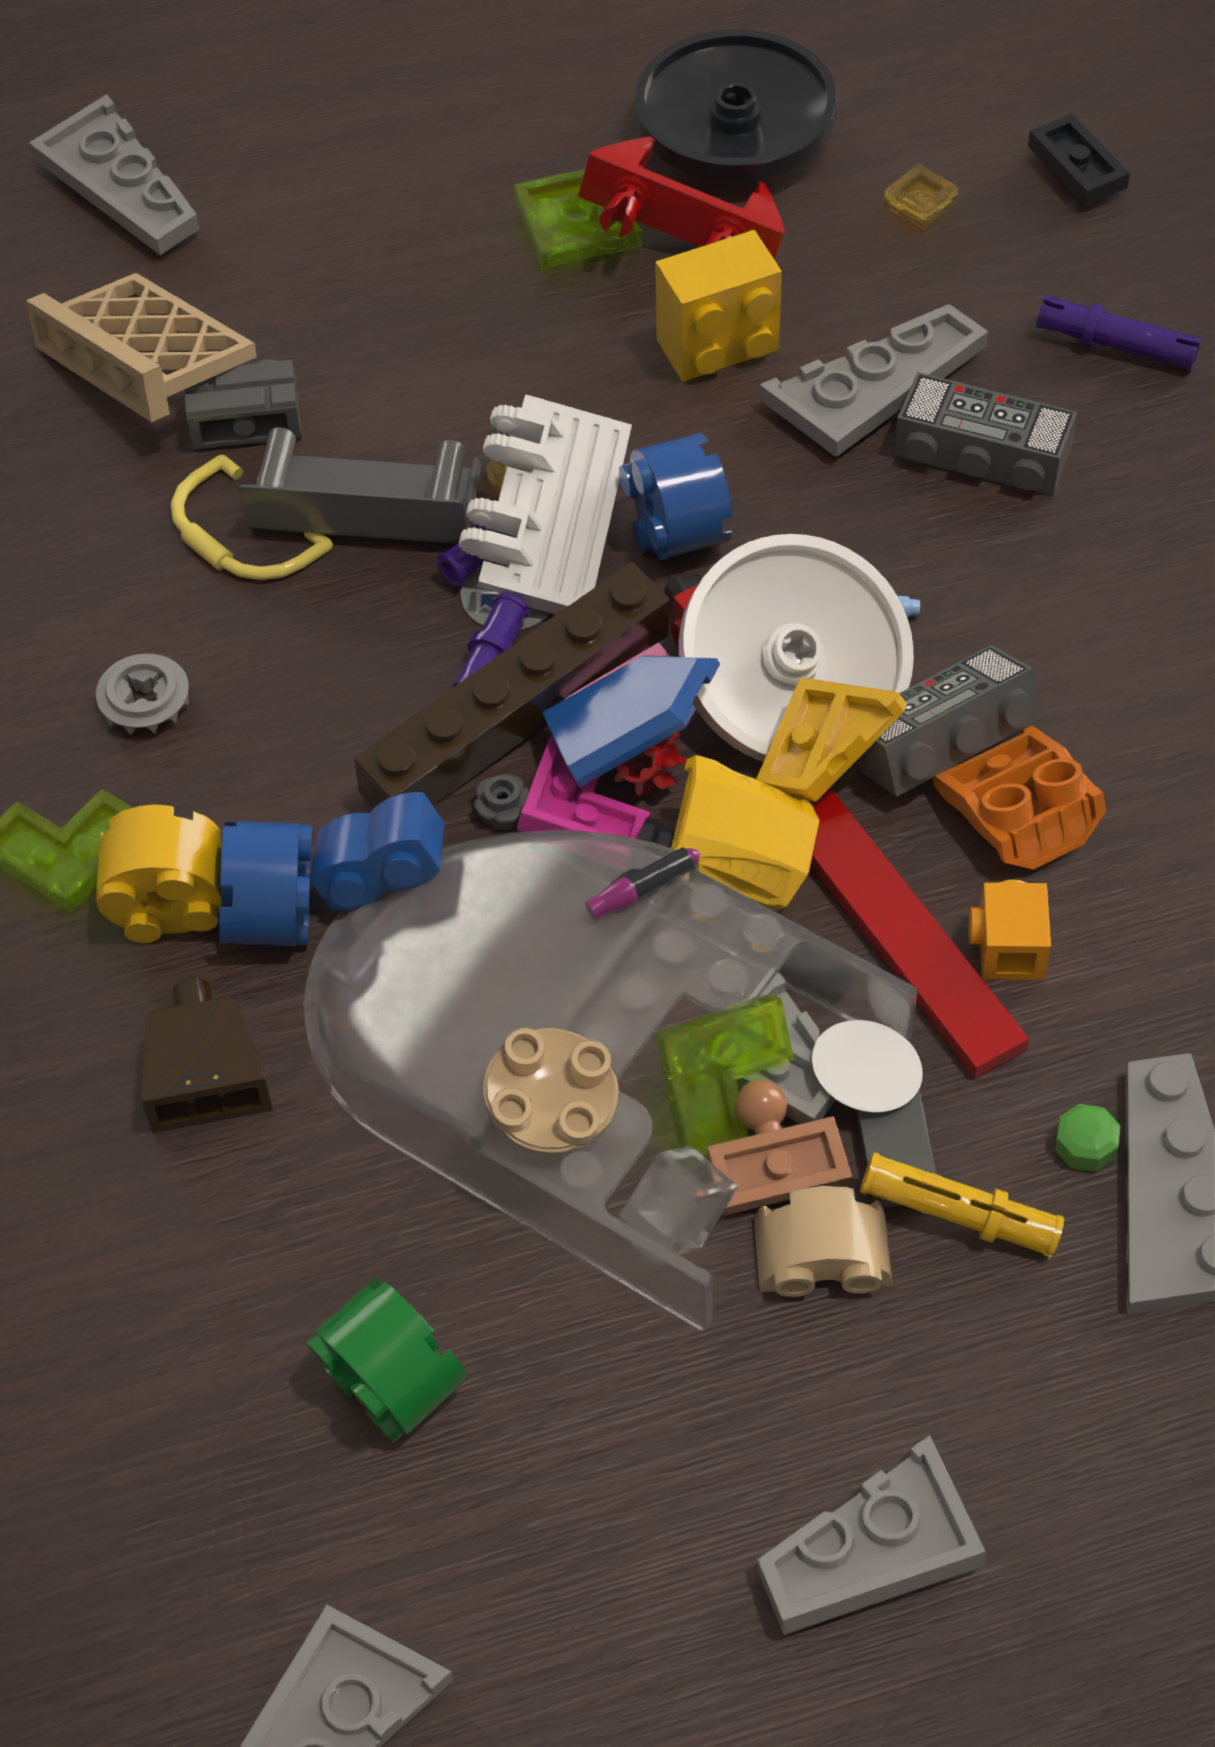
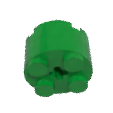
[306,1276,468,1444]

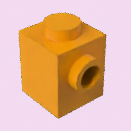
[969,880,1051,981]

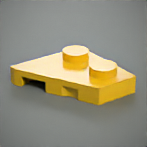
[756,677,907,802]

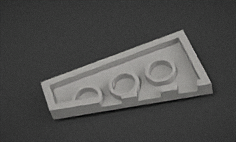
[29,94,199,255]
[759,304,988,457]

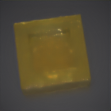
[884,164,958,229]

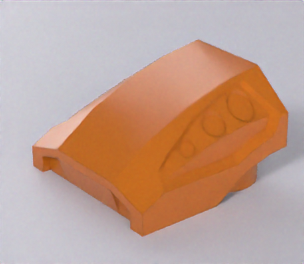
[933,725,1106,870]

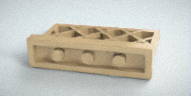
[26,273,257,422]

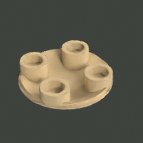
[483,1028,618,1154]

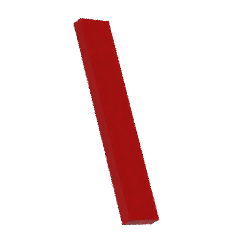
[810,787,1029,1079]

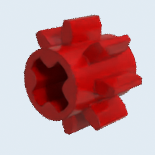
[614,732,687,796]

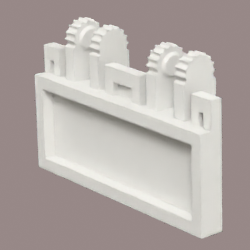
[459,394,632,615]

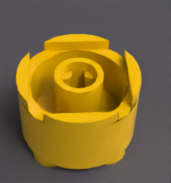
[96,805,223,943]

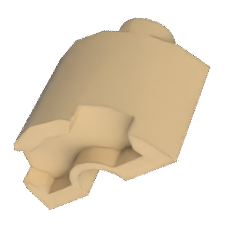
[754,1186,893,1297]

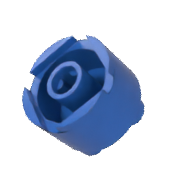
[619,433,732,560]
[219,821,312,947]

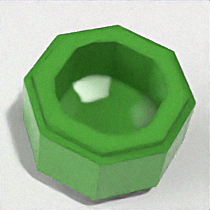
[1055,1104,1120,1172]

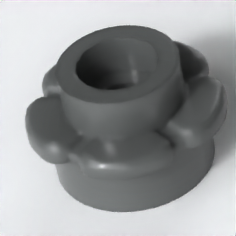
[474,774,530,830]

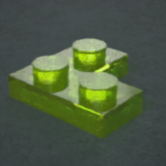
[0,789,133,912]
[654,993,794,1160]

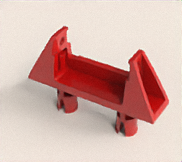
[577,136,785,260]

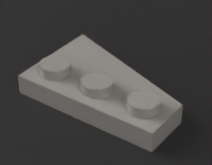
[758,1435,986,1635]

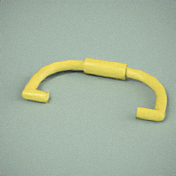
[170,454,333,581]

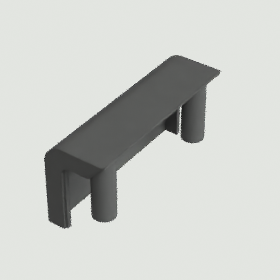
[239,428,484,544]

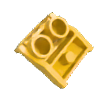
[664,755,819,913]

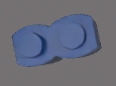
[311,792,444,911]

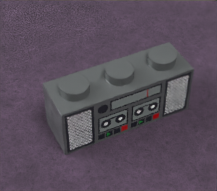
[894,372,1077,496]
[855,645,1043,797]

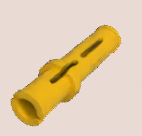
[860,1152,1064,1258]

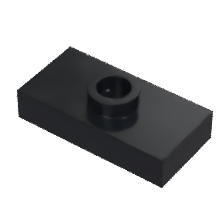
[1028,113,1130,206]

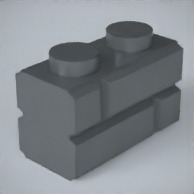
[185,359,302,450]

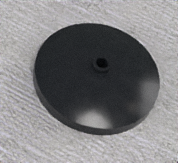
[635,29,837,181]

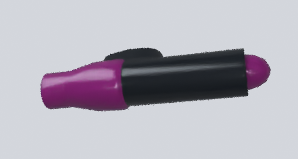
[585,847,700,920]

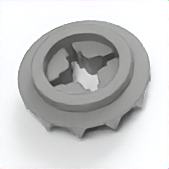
[96,654,190,735]

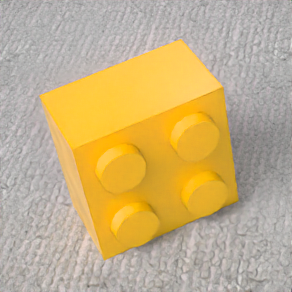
[655,230,782,382]

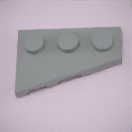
[240,1605,453,1747]

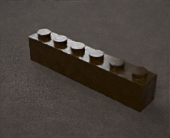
[354,561,670,808]

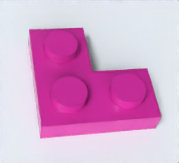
[516,736,650,868]

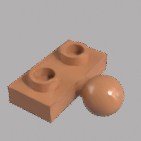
[706,1079,852,1216]

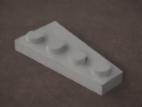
[1125,1053,1215,1315]

